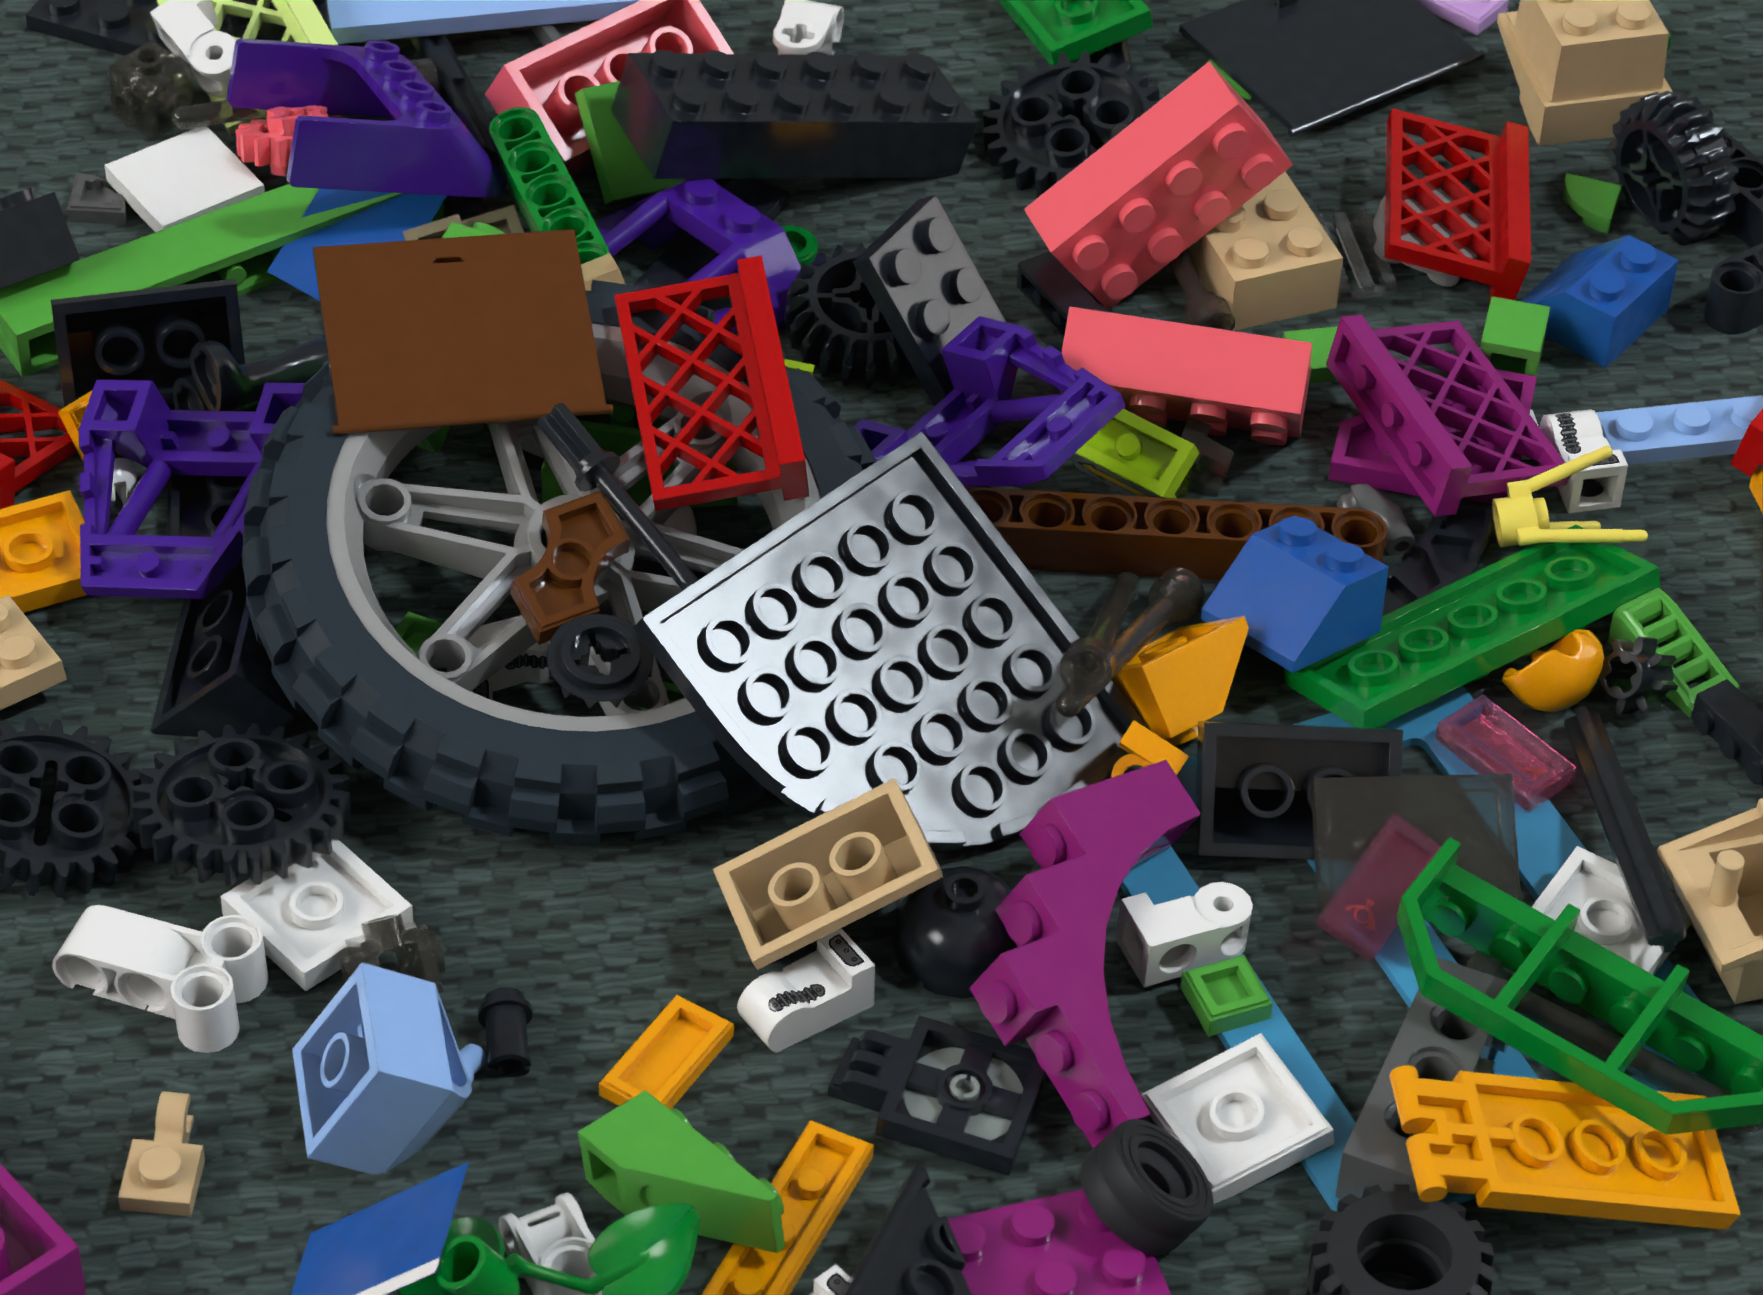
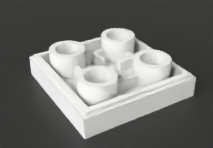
[105,125,265,232]

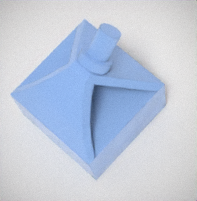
[292,962,486,1175]

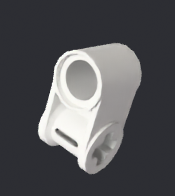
[773,0,844,55]
[499,1192,603,1295]

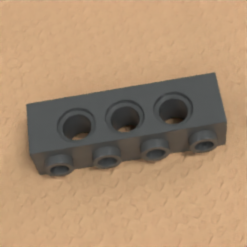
[1335,957,1509,1201]

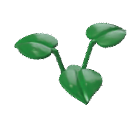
[398,1203,700,1295]

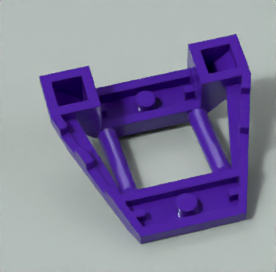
[595,179,801,332]
[852,316,1125,486]
[79,380,305,599]

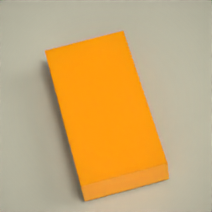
[599,995,734,1109]

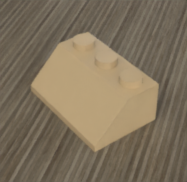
[713,778,943,970]

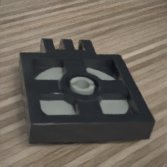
[840,1015,1047,1176]

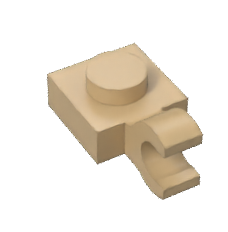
[118,1091,205,1217]

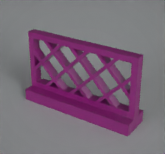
[1326,315,1570,517]

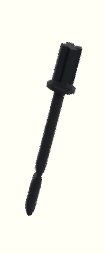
[537,403,699,591]

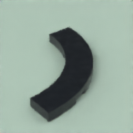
[1241,500,1494,656]

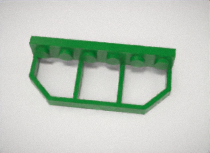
[1396,837,1763,1135]

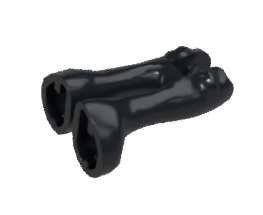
[173,338,329,412]

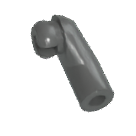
[1337,483,1416,556]

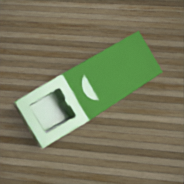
[578,1090,785,1253]

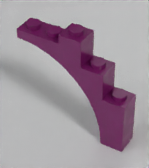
[969,760,1201,1148]

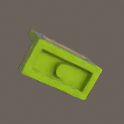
[1070,409,1199,498]

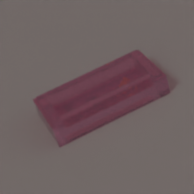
[1435,694,1577,813]
[1315,813,1441,962]

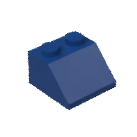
[1520,235,1678,368]
[1201,515,1389,673]

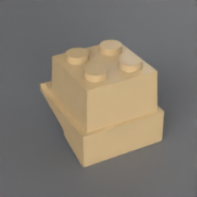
[1497,0,1673,146]
[1656,798,1763,1004]

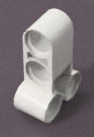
[52,905,269,1053]

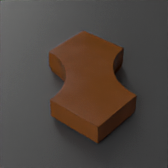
[511,491,630,645]

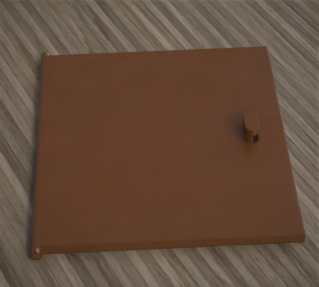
[313,229,613,435]

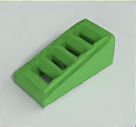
[1607,588,1740,718]

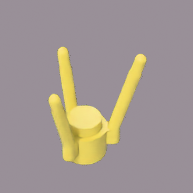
[1492,446,1648,547]

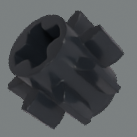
[1597,636,1678,714]

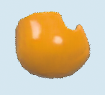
[1502,629,1604,713]

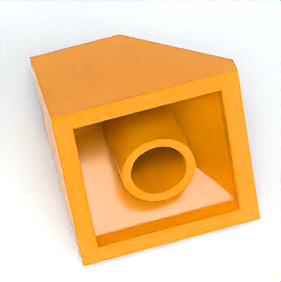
[1102,616,1249,746]

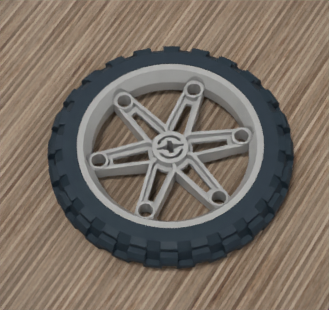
[242,280,876,844]

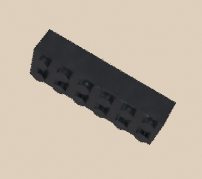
[611,50,978,179]

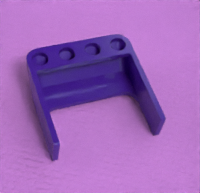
[227,38,507,198]

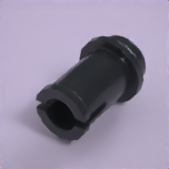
[478,987,533,1078]

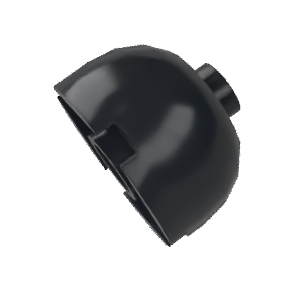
[894,866,1018,999]

